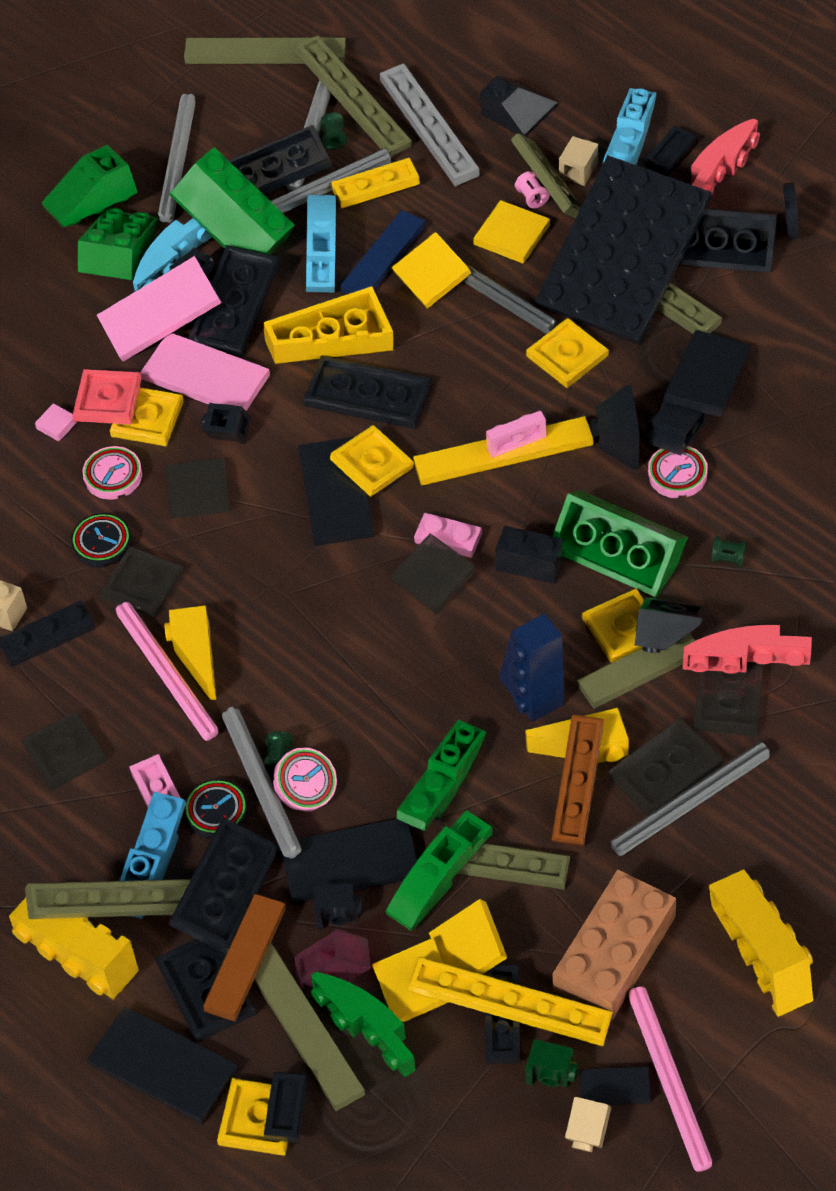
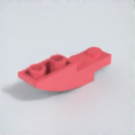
[691,119,760,195]
[683,625,812,674]

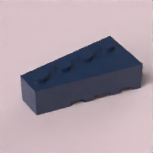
[499,613,564,722]

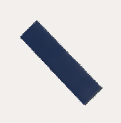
[341,210,425,294]

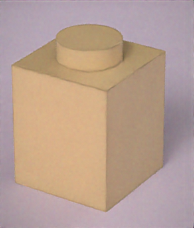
[559,136,598,186]
[0,580,27,631]
[565,1097,611,1153]

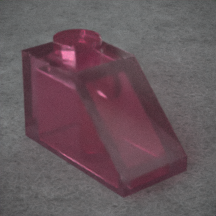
[294,929,371,988]

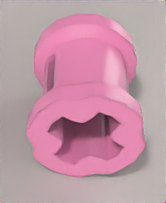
[515,171,550,209]

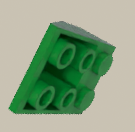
[42,145,138,228]
[78,208,158,280]

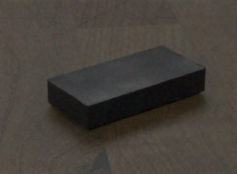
[645,125,698,177]
[580,1067,650,1105]
[264,1072,308,1143]

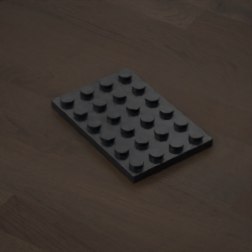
[535,155,712,345]

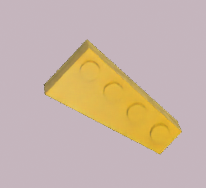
[264,286,393,364]
[709,869,813,1017]
[9,898,139,1000]

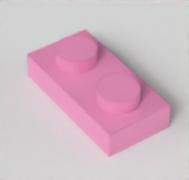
[486,410,546,458]
[414,513,482,558]
[129,754,180,807]

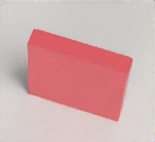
[73,369,142,425]

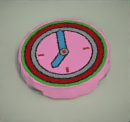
[82,446,143,500]
[648,446,708,498]
[273,748,337,812]

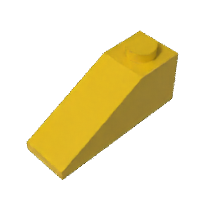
[164,605,216,700]
[525,708,629,763]

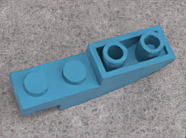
[119,792,186,919]

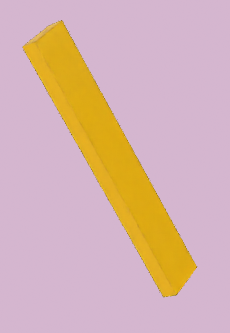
[413,416,593,486]
[408,956,613,1046]

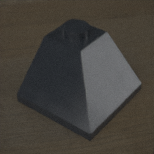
[480,76,558,137]
[591,385,639,469]
[635,597,708,653]

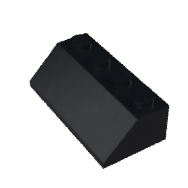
[679,207,778,273]

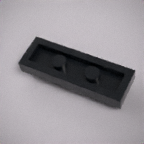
[0,601,95,667]
[485,965,520,1063]

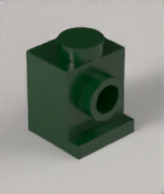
[525,1039,579,1087]

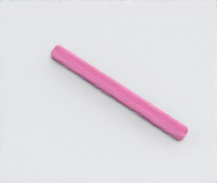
[116,602,219,741]
[629,986,712,1172]

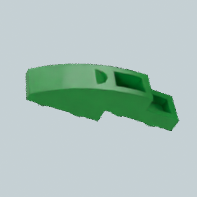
[396,720,486,831]
[386,810,492,931]
[311,972,416,1078]

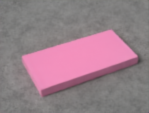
[97,256,221,362]
[140,333,270,411]

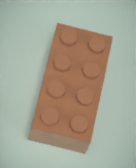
[553,870,676,1021]

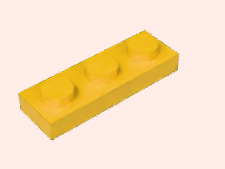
[331,158,420,209]

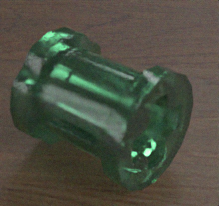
[320,112,347,150]
[711,536,746,568]
[264,731,294,773]

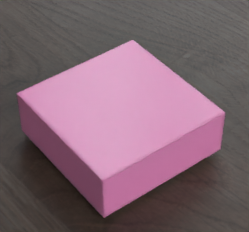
[35,403,77,441]

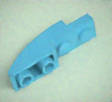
[603,88,657,165]
[306,195,336,293]
[133,218,212,292]

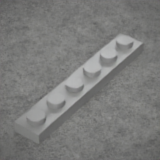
[380,63,479,186]

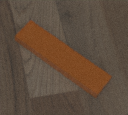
[551,714,605,847]
[203,894,286,1022]

